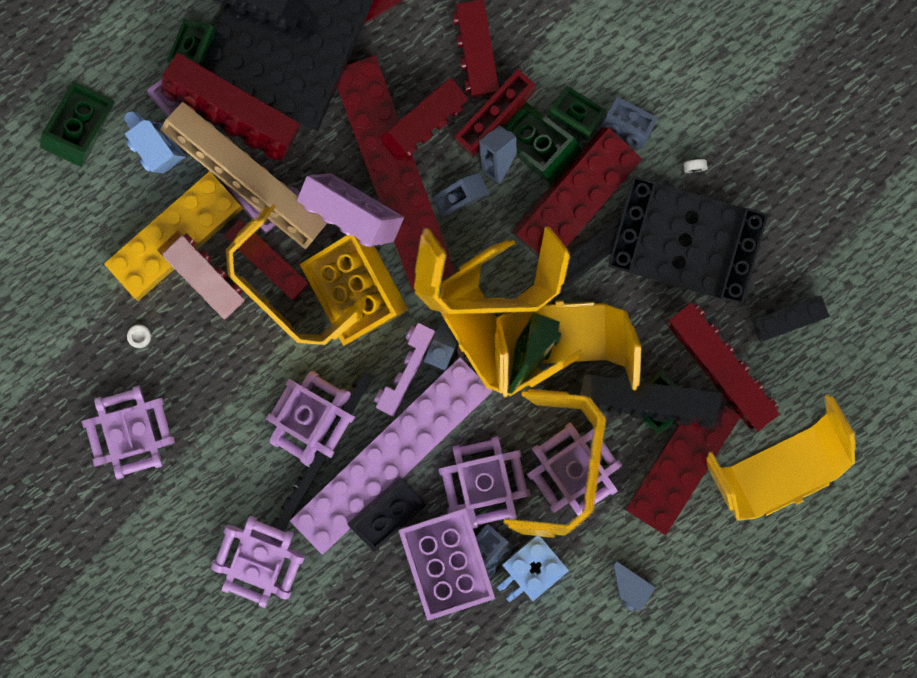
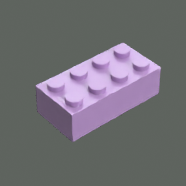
[297,173,404,247]

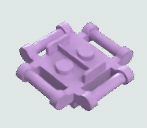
[265,371,355,466]
[81,385,175,479]
[527,422,623,516]
[438,436,531,528]
[211,516,305,608]

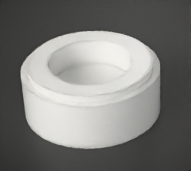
[683,159,708,173]
[127,325,151,348]

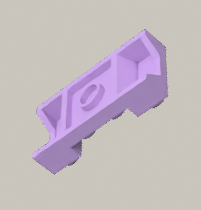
[374,323,436,417]

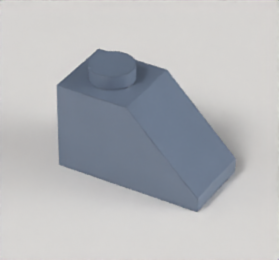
[479,126,517,184]
[432,173,490,218]
[424,320,458,371]
[613,560,655,612]

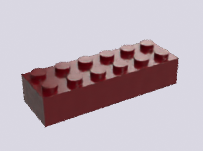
[161,53,300,162]
[511,127,642,257]
[665,303,780,432]
[624,406,741,536]

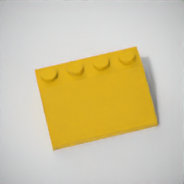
[300,235,409,346]

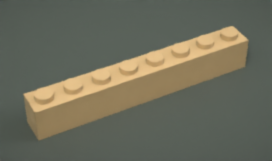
[160,102,327,250]

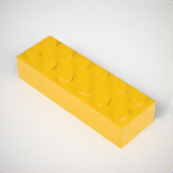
[104,171,243,301]

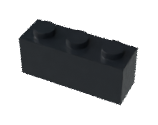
[752,295,830,343]

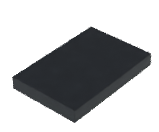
[348,477,426,552]

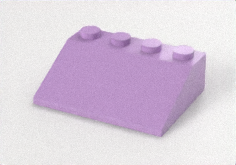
[399,508,495,621]

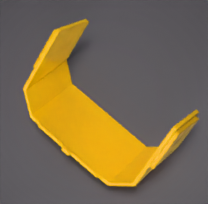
[226,204,367,345]
[414,227,570,314]
[440,240,582,396]
[495,300,641,397]
[503,389,606,538]
[706,394,856,521]

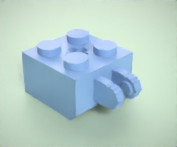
[124,111,186,173]
[497,536,569,603]

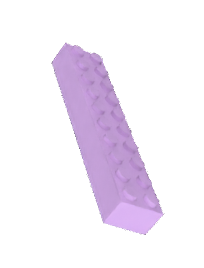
[290,358,493,555]

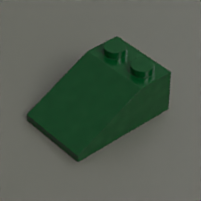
[40,82,115,167]
[503,102,582,184]
[507,312,561,394]

